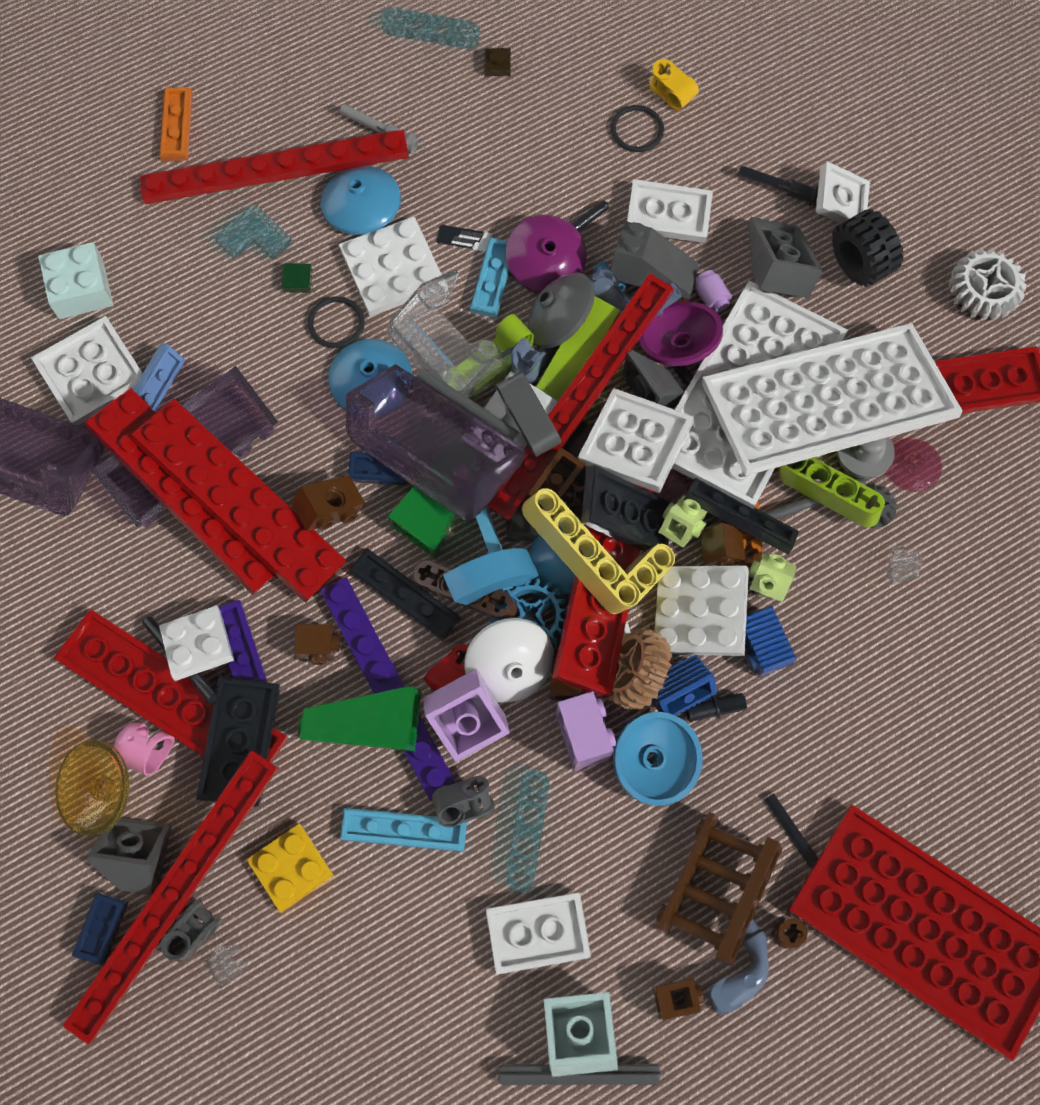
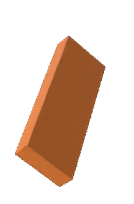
[159,88,193,161]

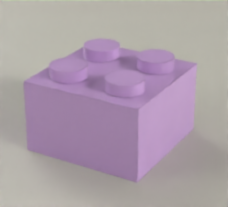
[423,669,510,762]
[555,692,616,771]

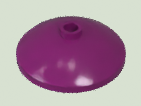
[505,214,587,294]
[639,302,723,366]

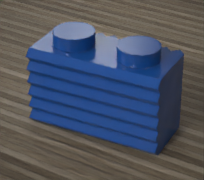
[745,605,797,678]
[651,654,717,715]

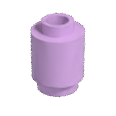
[694,270,732,313]

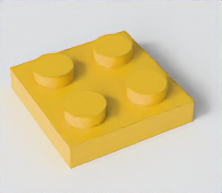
[246,823,334,913]

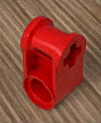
[423,644,469,691]

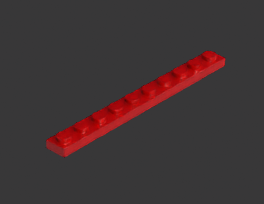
[140,129,409,205]
[485,273,674,522]
[62,750,279,1045]

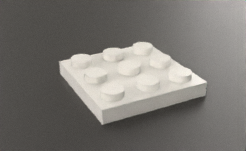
[339,216,446,317]
[31,316,143,427]
[578,388,694,493]
[655,566,749,656]

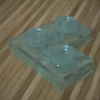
[214,204,293,260]

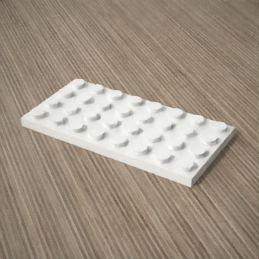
[672,281,848,509]
[702,323,963,476]

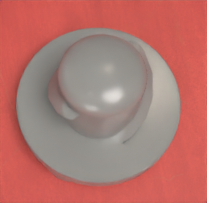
[836,437,895,479]

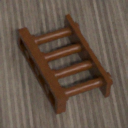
[656,812,782,967]

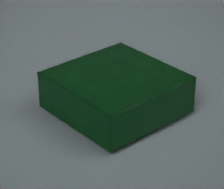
[282,263,312,293]

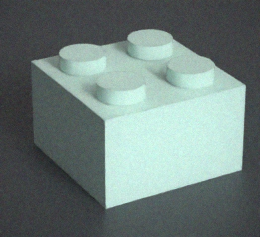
[39,242,114,319]
[544,992,618,1077]

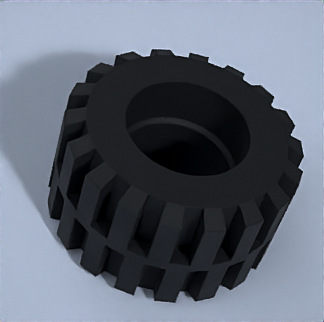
[832,209,903,287]

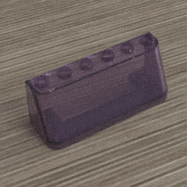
[346,364,525,521]
[92,366,278,528]
[0,398,105,516]

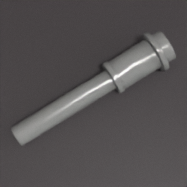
[340,104,419,153]

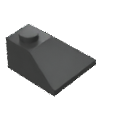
[621,350,684,408]
[87,816,171,895]

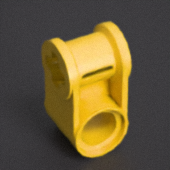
[649,59,699,111]

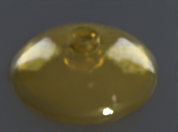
[55,740,130,836]

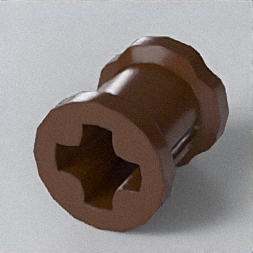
[773,918,808,949]

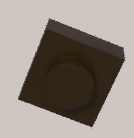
[485,48,511,76]

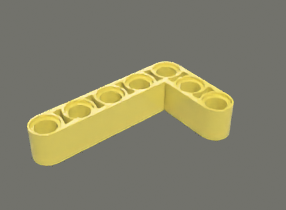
[522,488,675,614]

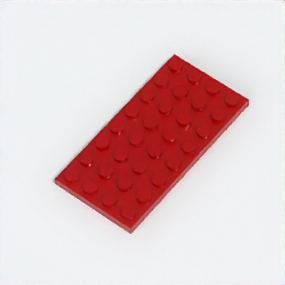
[787,804,1040,1062]

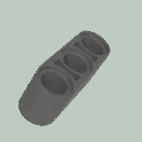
[495,371,562,457]

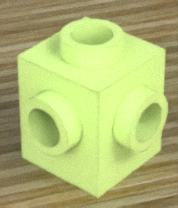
[659,496,707,547]
[748,552,796,602]

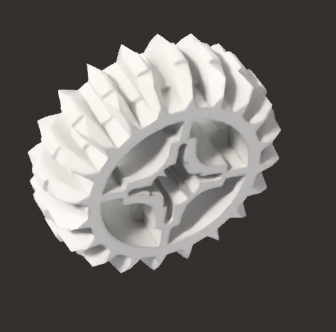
[949,248,1027,321]

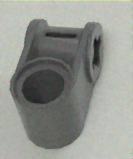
[432,776,495,828]
[161,899,223,962]

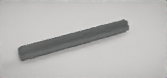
[498,1064,660,1085]

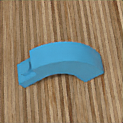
[443,548,539,605]

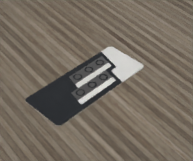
[437,225,491,252]

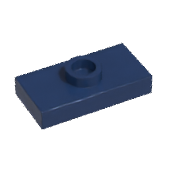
[348,452,408,486]
[72,892,129,966]

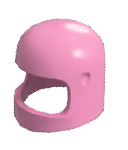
[113,722,175,776]

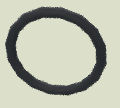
[611,105,664,152]
[308,296,365,348]

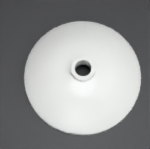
[464,618,554,703]

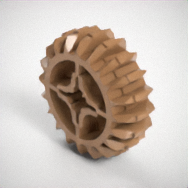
[609,627,672,710]

